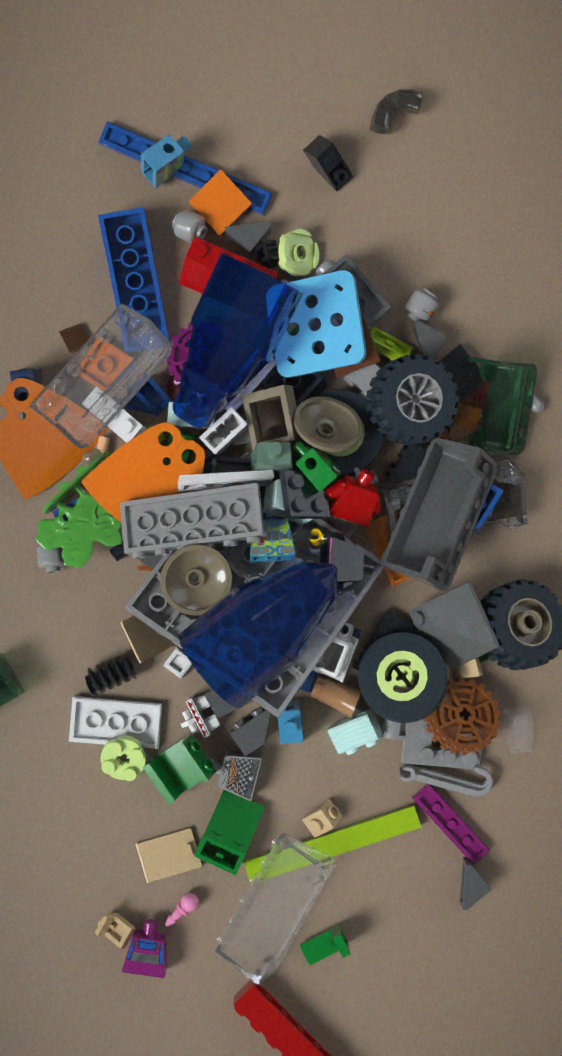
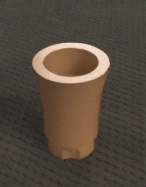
[311,676,361,718]

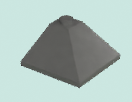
[409,582,500,669]

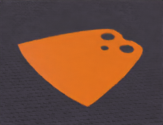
[0,378,107,500]
[81,422,205,523]

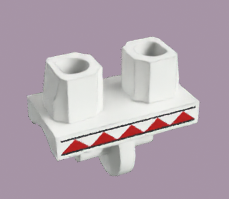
[180,695,220,738]

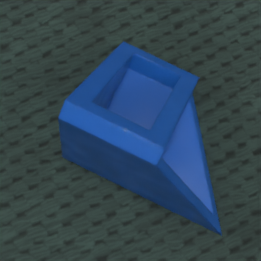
[119,372,173,416]

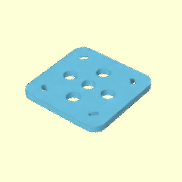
[267,270,366,378]

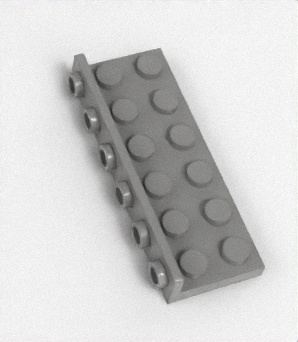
[120,483,267,559]

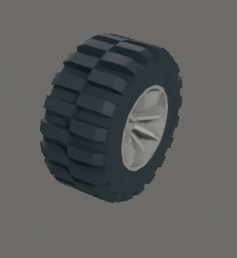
[366,354,460,445]

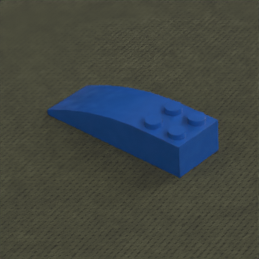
[98,207,170,353]

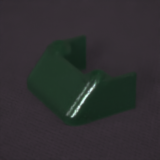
[466,357,537,456]

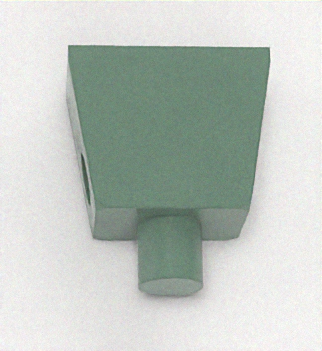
[250,442,295,477]

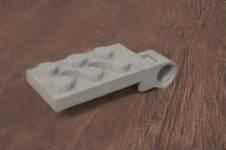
[381,717,482,769]

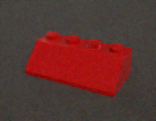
[178,236,279,319]

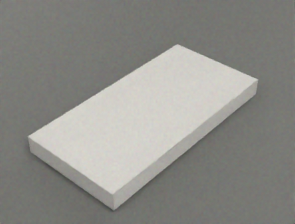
[69,696,163,749]

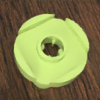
[278,229,319,277]
[100,735,147,781]

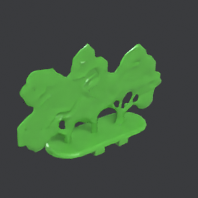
[35,451,122,568]

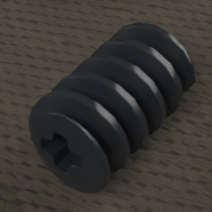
[85,654,136,696]

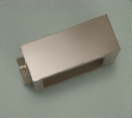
[242,385,302,449]

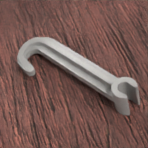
[399,763,494,797]

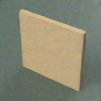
[120,616,175,664]

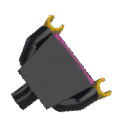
[307,529,374,602]

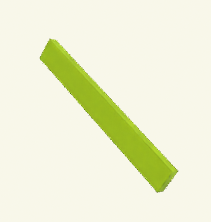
[243,804,421,884]

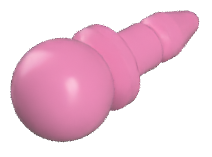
[165,893,199,927]

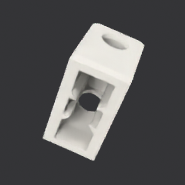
[199,407,247,455]

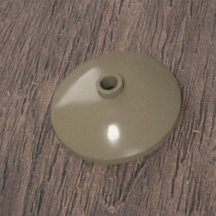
[294,397,363,452]
[160,544,232,615]

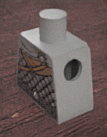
[210,751,262,801]

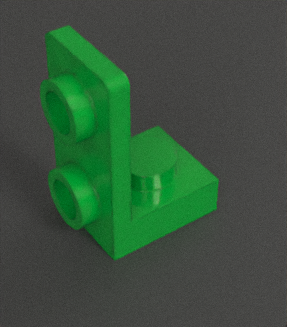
[300,924,351,965]

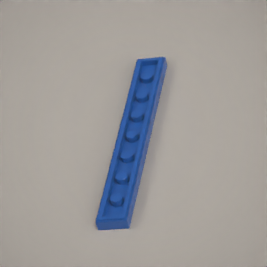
[98,121,272,216]

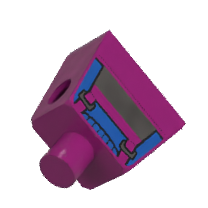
[122,919,167,978]

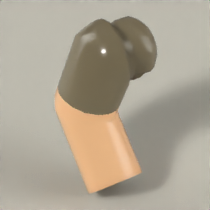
[83,436,110,464]

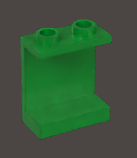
[142,734,217,805]

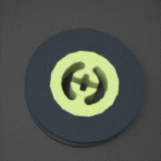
[296,390,383,479]
[358,632,448,723]

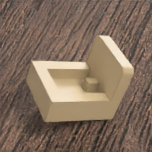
[302,799,342,838]
[95,912,136,949]

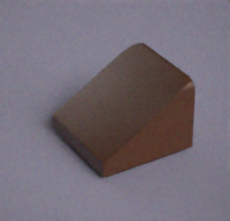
[59,323,92,354]

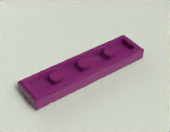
[412,784,490,865]

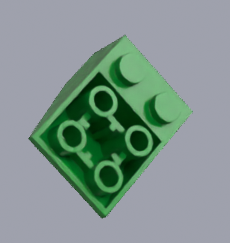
[194,790,265,876]

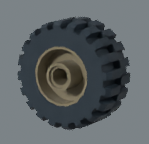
[481,579,562,671]

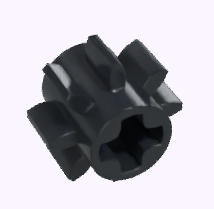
[255,240,280,268]

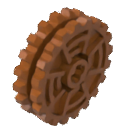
[424,678,502,755]

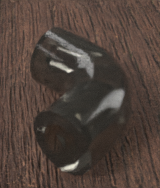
[369,89,423,134]

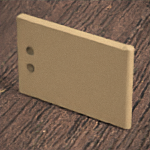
[135,827,203,883]

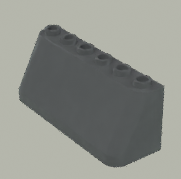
[380,437,497,591]

